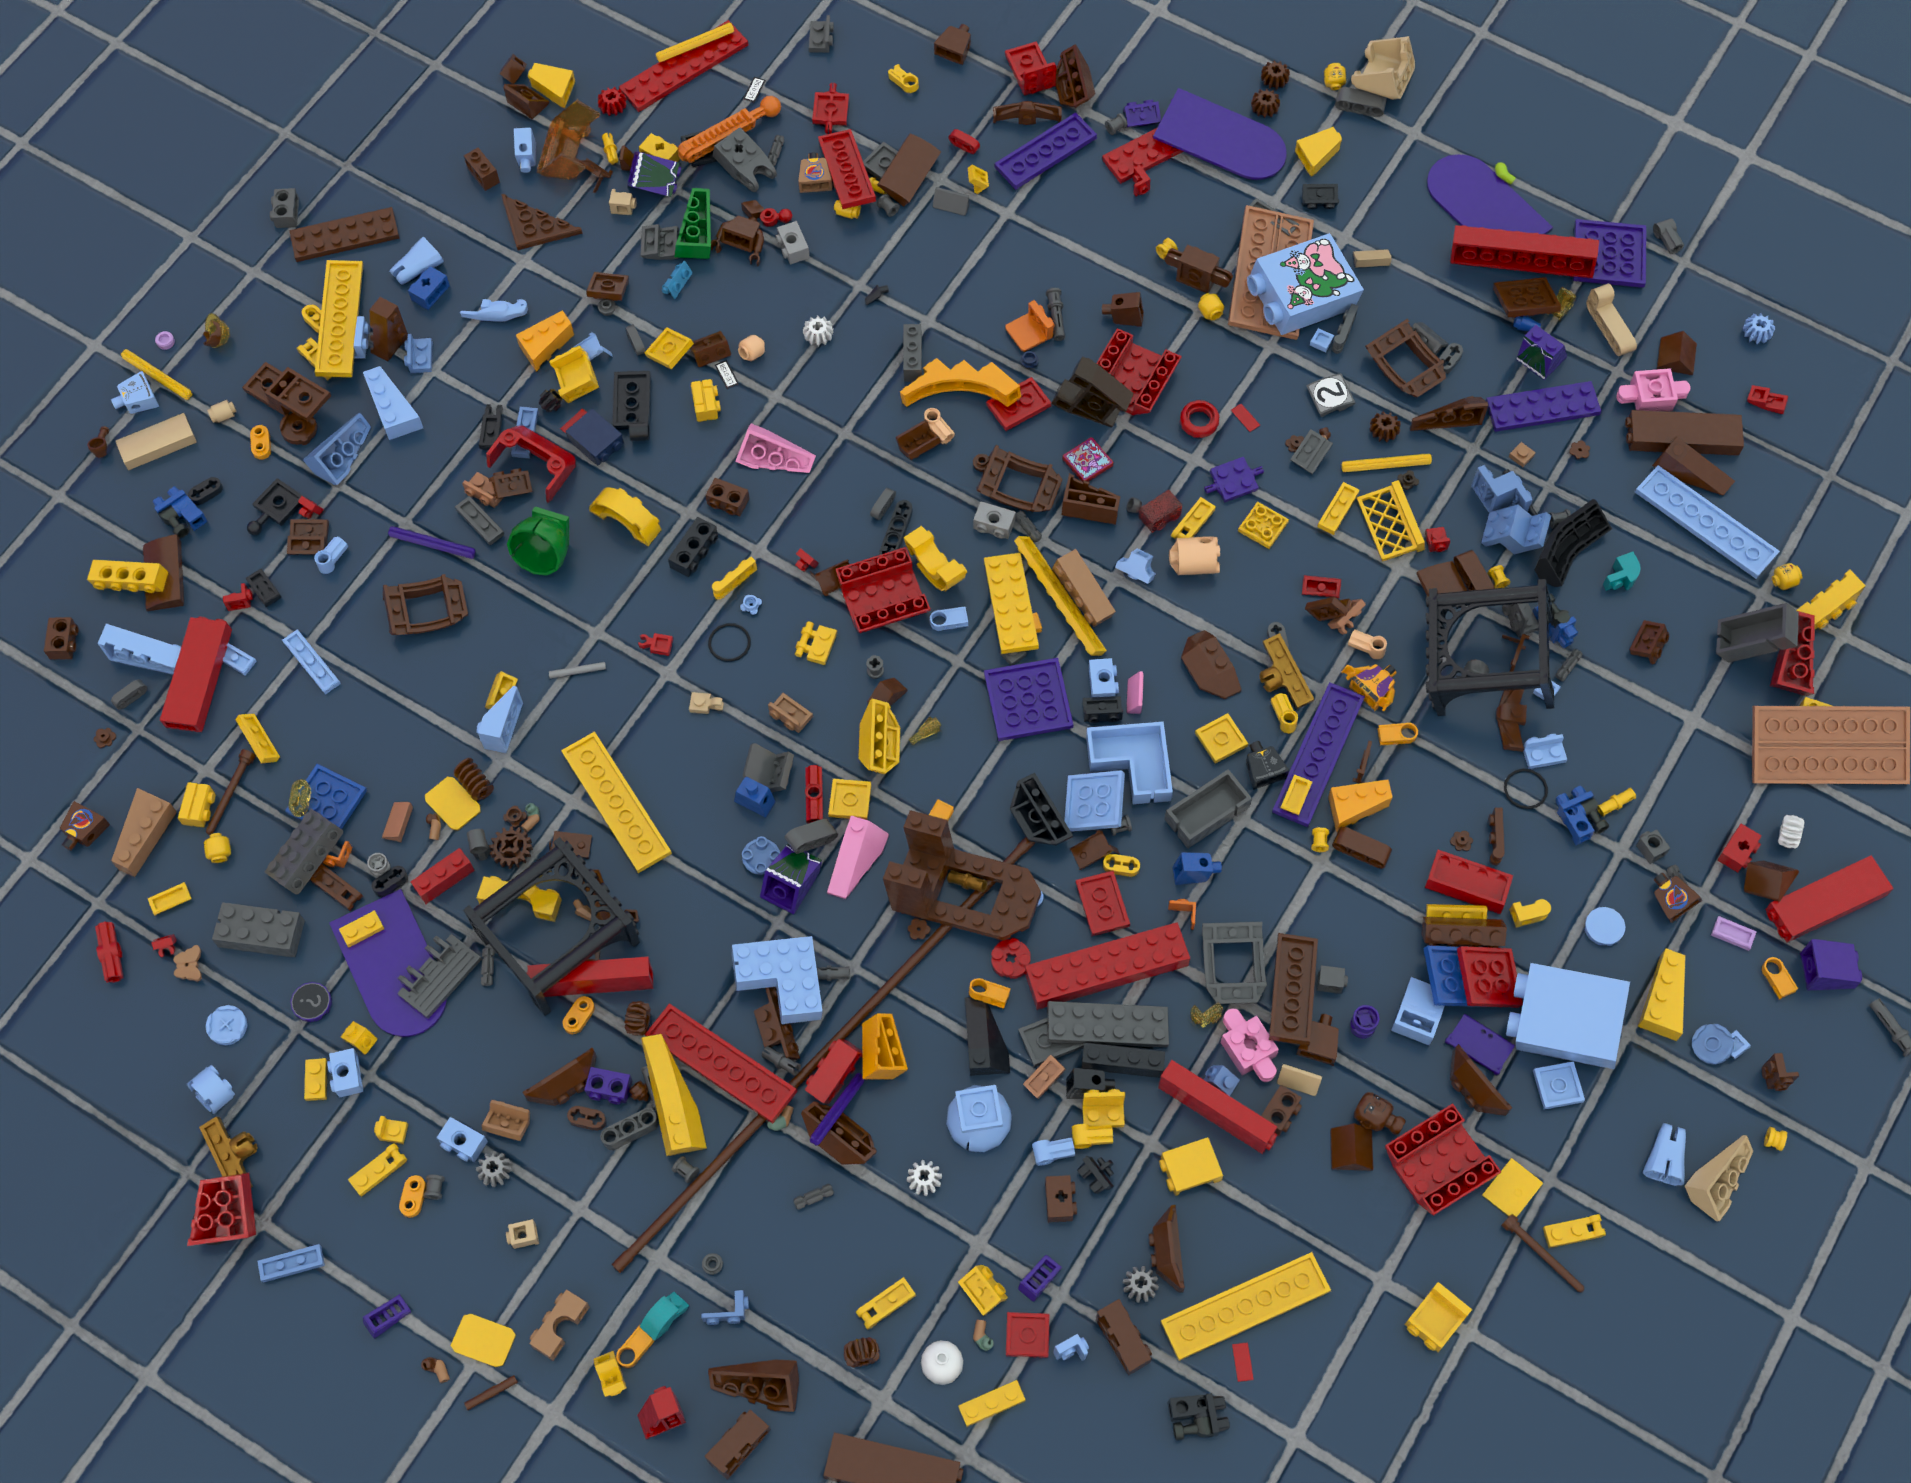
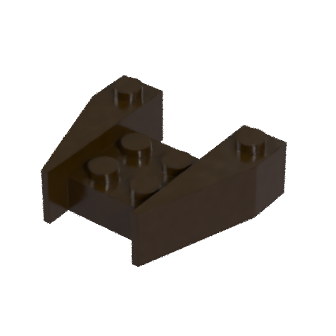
[1051,356,1134,427]

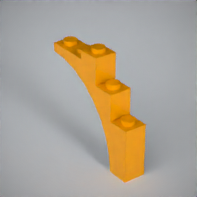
[900,358,1021,407]

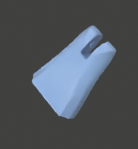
[389,237,444,285]
[1643,1123,1686,1186]

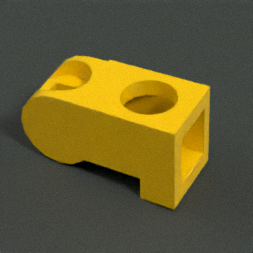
[1509,899,1551,928]

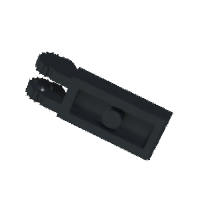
[479,404,503,450]

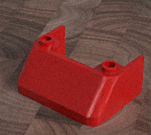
[486,425,576,503]

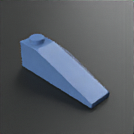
[303,413,371,485]

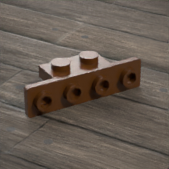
[754,987,800,1060]

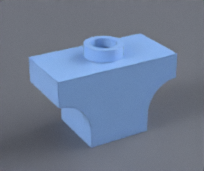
[1115,548,1156,584]

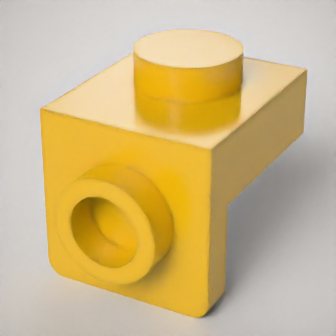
[341,1021,377,1054]

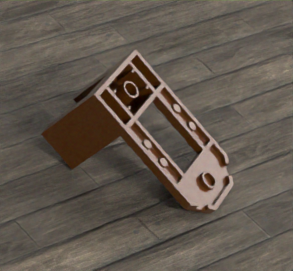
[883,810,1041,941]

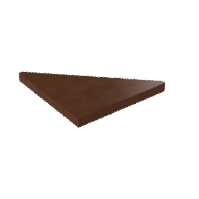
[501,194,583,251]

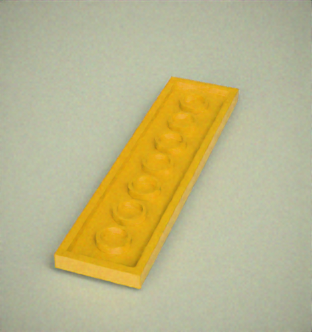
[315,260,363,377]
[561,731,672,873]
[1160,1252,1331,1361]

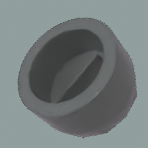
[1127,497,1142,513]

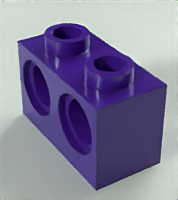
[584,1067,633,1105]

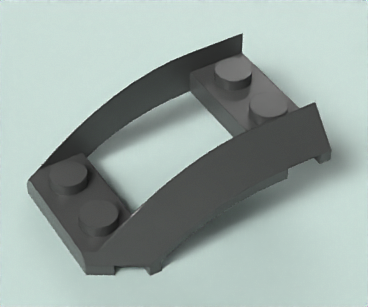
[1202,922,1267,1004]

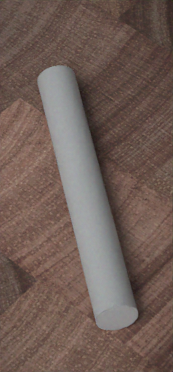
[549,662,606,679]

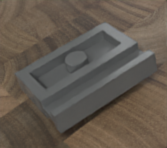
[1290,429,1333,475]

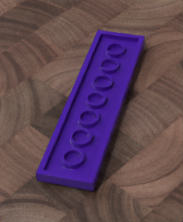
[1272,682,1365,827]

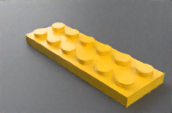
[984,553,1039,654]

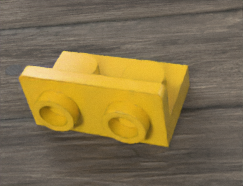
[958,1265,1008,1316]

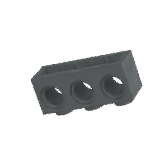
[903,324,922,382]

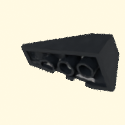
[965,997,1010,1076]

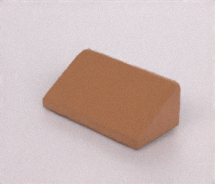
[382,802,413,842]

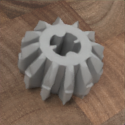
[476,1151,512,1187]
[1123,1266,1159,1303]

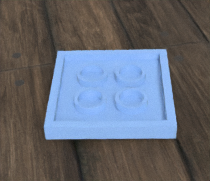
[1064,770,1125,832]

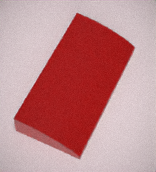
[1425,850,1513,914]

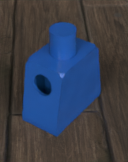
[734,777,776,818]
[1172,853,1222,885]

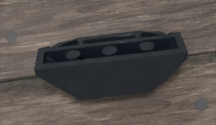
[1010,773,1073,846]

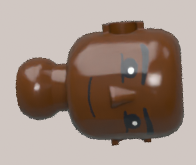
[1354,1092,1406,1135]

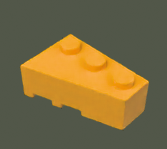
[516,310,574,372]
[1328,780,1392,832]
[862,1013,908,1079]

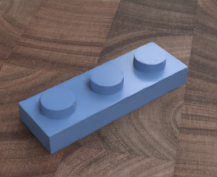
[511,407,539,459]
[257,1244,325,1283]

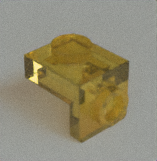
[1552,287,1576,319]
[1190,1002,1223,1028]

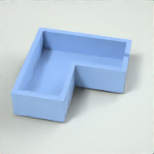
[1086,722,1173,804]
[732,936,822,1024]

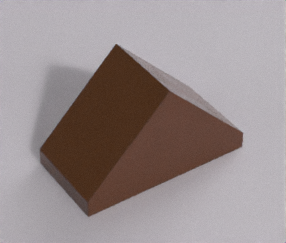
[867,678,908,707]

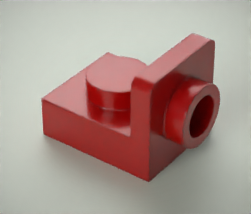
[1132,165,1151,196]
[1425,527,1451,552]
[223,583,253,611]

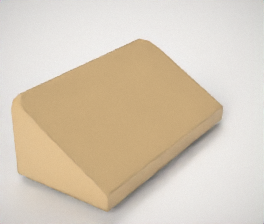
[1353,250,1392,268]
[1277,1064,1322,1096]

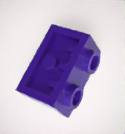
[1123,100,1161,128]

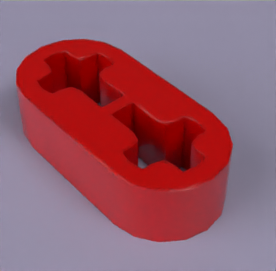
[948,129,980,154]

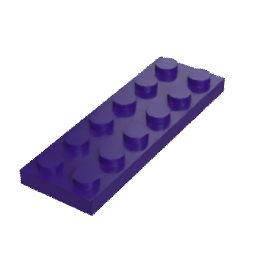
[994,112,1097,190]
[1486,381,1601,432]

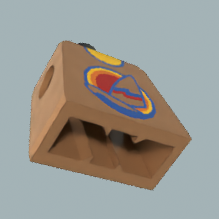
[799,152,832,193]

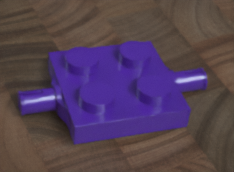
[1204,457,1264,503]

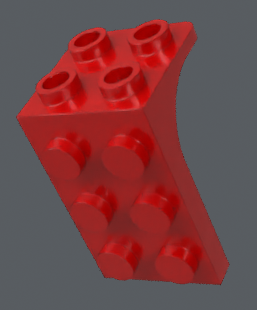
[1005,41,1056,96]

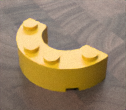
[589,487,661,546]
[904,526,967,591]

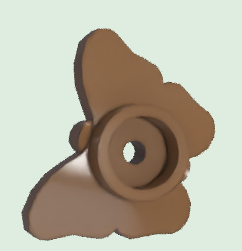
[173,945,202,981]

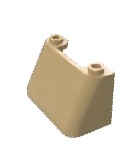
[1351,36,1415,100]

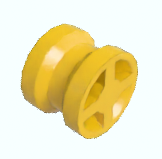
[1156,238,1178,260]
[1764,1127,1787,1151]

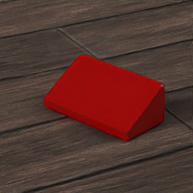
[1302,575,1341,598]

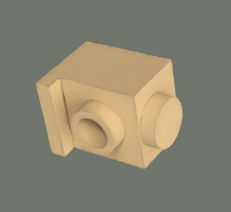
[609,189,637,215]
[506,1219,539,1249]

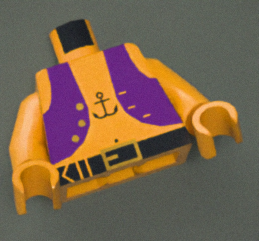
[1341,664,1397,712]

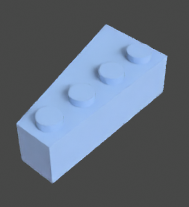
[363,366,423,440]
[98,624,181,675]

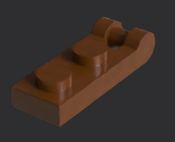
[1488,807,1505,866]
[309,863,363,911]

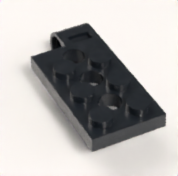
[613,371,651,441]

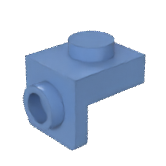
[1203,1065,1240,1096]

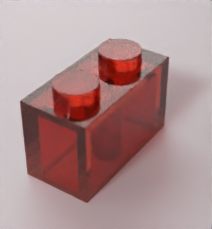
[1139,490,1182,533]

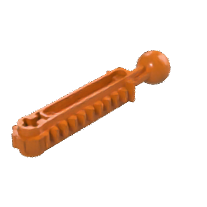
[678,95,781,163]

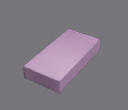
[1711,916,1757,951]

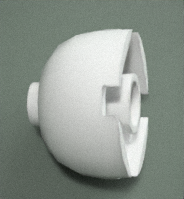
[921,1340,963,1385]

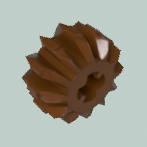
[1261,60,1290,90]
[1251,88,1280,119]
[1370,411,1401,443]
[624,1001,651,1036]
[844,1337,880,1368]

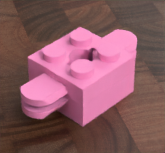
[1616,369,1690,411]
[1220,1009,1279,1082]

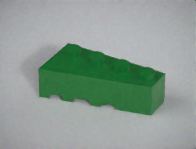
[674,188,711,259]

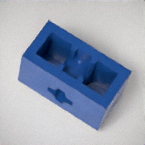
[408,266,450,310]

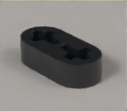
[188,477,223,505]
[372,866,408,897]

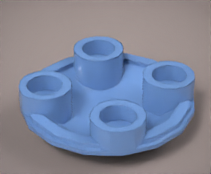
[742,836,780,875]

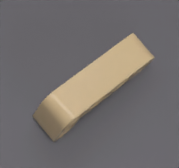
[1586,283,1637,356]

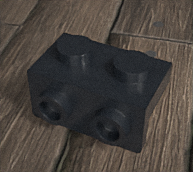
[1302,184,1339,209]
[1082,696,1123,723]

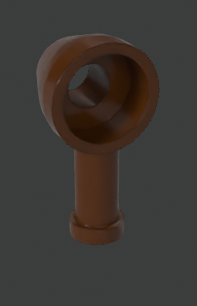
[87,426,109,458]

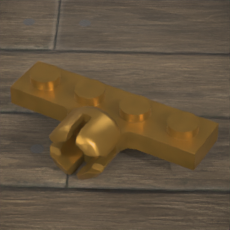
[1259,633,1315,709]
[199,1116,258,1188]

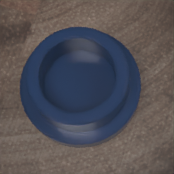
[1021,351,1039,369]

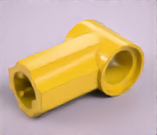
[1270,693,1298,734]
[1071,1124,1113,1149]

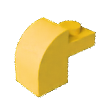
[593,1351,627,1397]

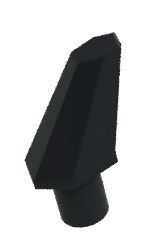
[865,285,889,305]

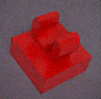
[298,496,323,519]
[795,548,819,572]
[151,934,176,957]

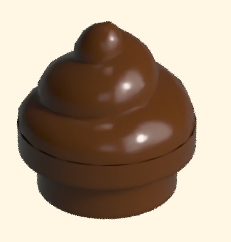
[628,1080,649,1101]

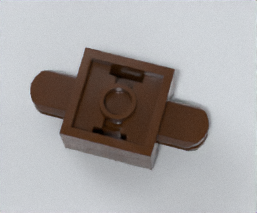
[1164,244,1233,293]

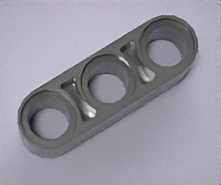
[1335,87,1387,117]
[784,818,838,854]
[600,1109,659,1150]

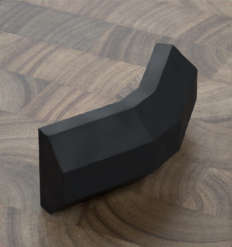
[1534,499,1612,587]

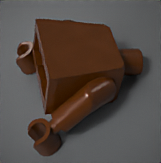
[711,216,764,266]

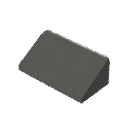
[933,187,969,216]

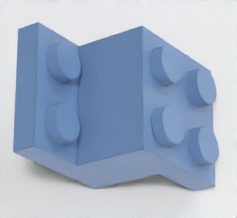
[1471,465,1532,512]
[1481,505,1551,554]

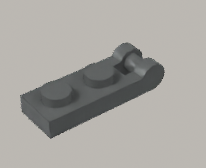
[1332,304,1358,354]

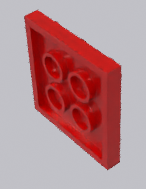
[1457,946,1523,1008]

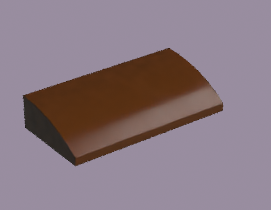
[877,133,941,207]
[143,534,185,611]

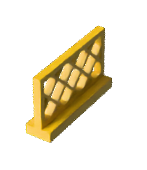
[1357,480,1425,562]

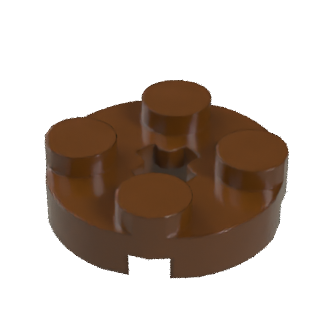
[280,413,317,445]

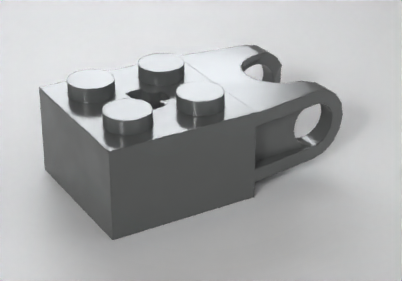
[713,127,777,192]

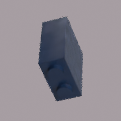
[566,409,624,466]

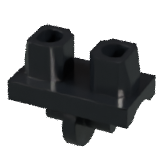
[1077,1156,1114,1194]

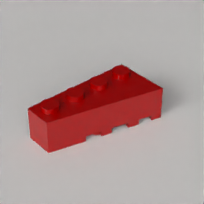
[1770,610,1815,696]

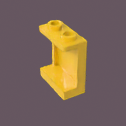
[549,346,599,403]
[1159,1137,1223,1196]
[1404,1282,1472,1352]

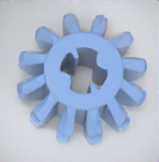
[1743,313,1775,344]

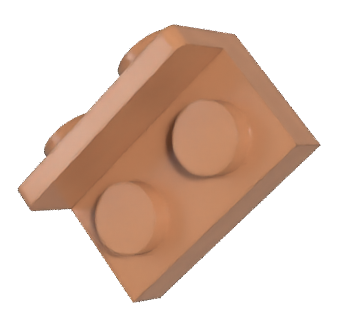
[462,472,503,508]

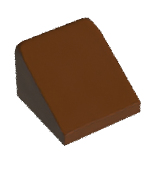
[619,146,634,171]
[741,200,765,219]

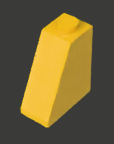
[528,63,575,108]
[1295,127,1342,177]

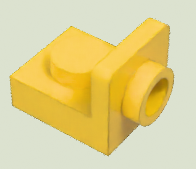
[968,164,989,194]
[374,1116,408,1144]

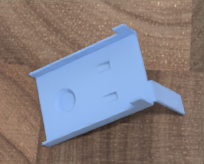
[568,332,613,360]

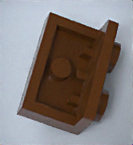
[896,420,941,460]
[1762,1053,1799,1091]

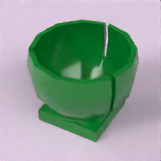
[507,507,569,575]

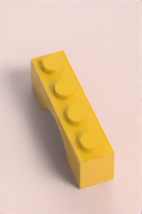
[476,876,562,922]

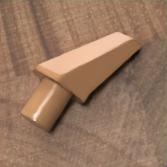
[573,899,591,921]

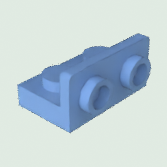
[404,334,433,373]

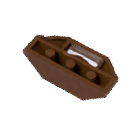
[1056,44,1095,108]
[1181,630,1241,699]
[1450,1044,1512,1116]
[523,1048,597,1106]
[801,1101,877,1165]
[1148,1205,1185,1293]

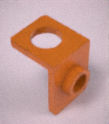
[323,841,352,868]
[1168,899,1196,930]

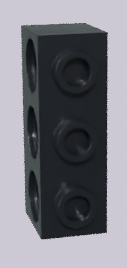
[668,516,718,577]

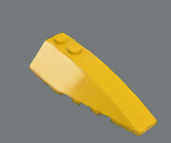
[641,1034,707,1156]

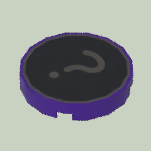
[291,982,332,1022]

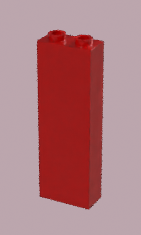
[160,616,232,732]
[1765,855,1894,943]
[526,957,653,997]
[1158,1060,1278,1154]

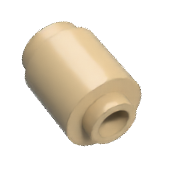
[207,400,237,423]

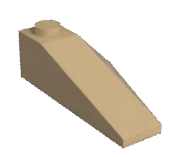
[1685,1135,1753,1221]

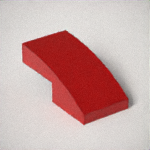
[1747,385,1788,414]

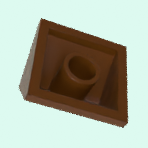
[503,84,550,119]
[1657,331,1697,375]
[1744,860,1799,902]
[1330,1123,1373,1171]

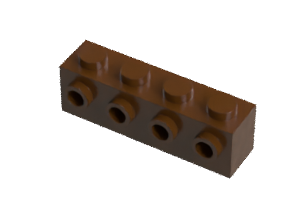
[1422,917,1507,948]

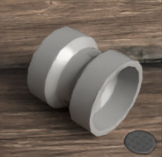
[367,853,391,878]

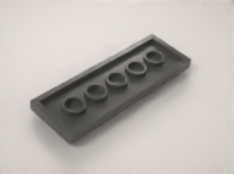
[1047,1001,1169,1048]

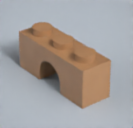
[529,1289,590,1361]

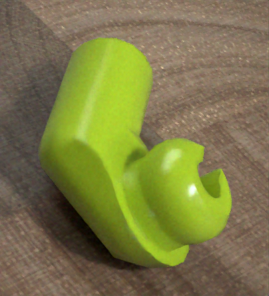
[1495,162,1516,185]

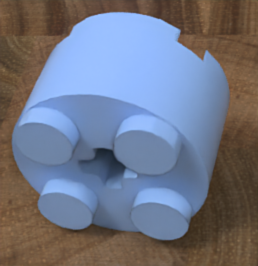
[187,1065,235,1114]

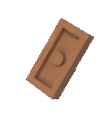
[1328,599,1366,634]
[1023,1055,1066,1099]

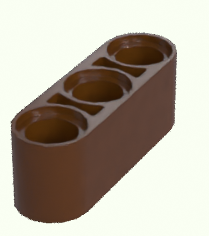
[1453,550,1495,591]
[1332,827,1392,869]

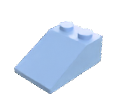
[476,686,523,753]

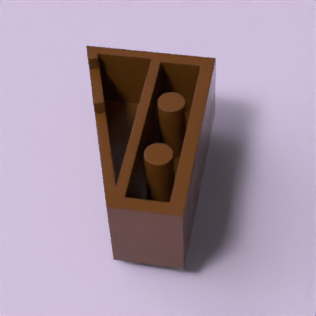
[369,297,408,362]

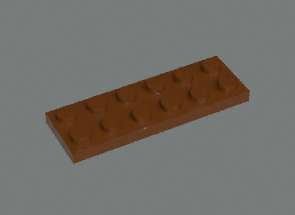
[289,207,400,262]
[1269,933,1318,1046]

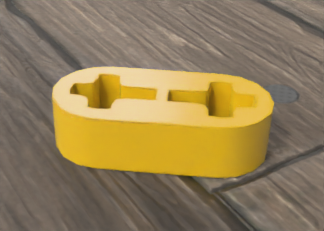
[1103,854,1140,877]

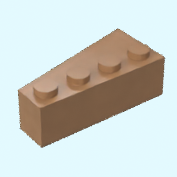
[1052,549,1116,627]
[111,788,176,877]

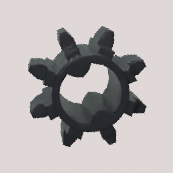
[539,389,563,413]

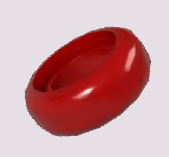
[1180,400,1220,438]

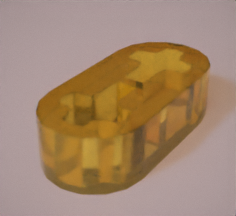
[289,779,311,817]

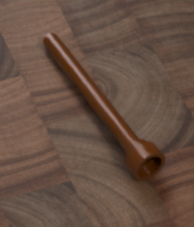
[206,749,256,835]
[1501,1213,1584,1292]

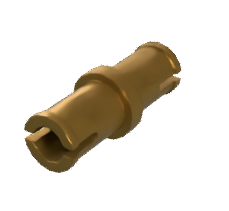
[947,870,987,892]

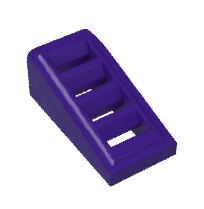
[1018,1255,1062,1302]
[363,1294,411,1339]

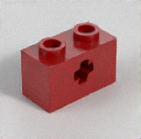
[1717,824,1762,873]

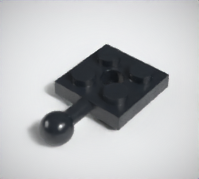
[247,478,304,535]

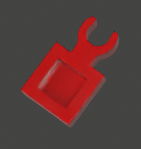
[638,633,673,656]

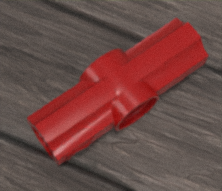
[805,765,823,824]
[95,922,124,983]

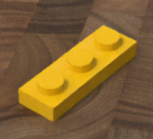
[1317,482,1360,535]
[235,714,280,763]
[1426,904,1487,919]
[958,1380,1025,1427]

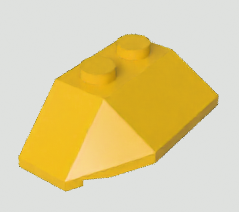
[858,698,900,774]

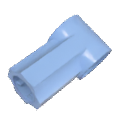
[314,536,348,574]
[1032,1138,1075,1166]

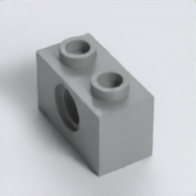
[775,221,810,264]
[973,502,1016,539]

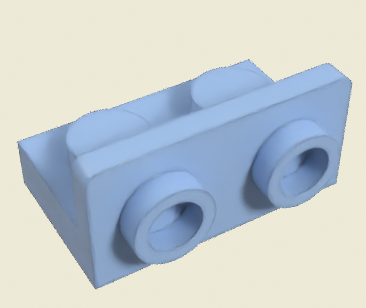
[1523,734,1567,769]
[1053,1334,1089,1361]

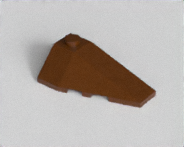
[1652,436,1735,495]
[708,1359,799,1412]

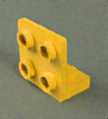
[1082,1089,1125,1128]

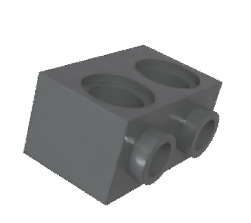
[270,188,299,228]

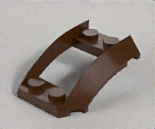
[1365,318,1446,398]
[976,445,1063,512]
[383,574,468,635]

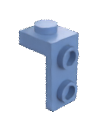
[701,1290,749,1325]

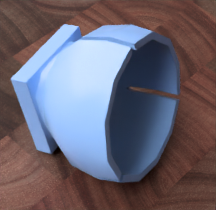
[946,1085,1012,1152]

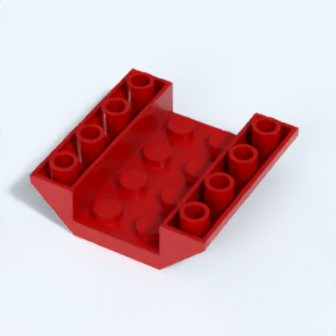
[1096,328,1182,415]
[835,547,931,633]
[1385,1104,1502,1216]

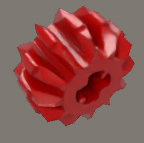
[598,87,626,116]

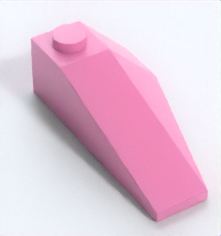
[735,423,816,473]
[827,816,889,899]

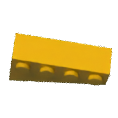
[1797,570,1866,629]
[1638,948,1685,1041]

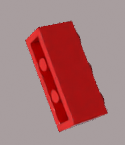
[411,848,475,904]

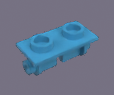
[662,261,693,299]

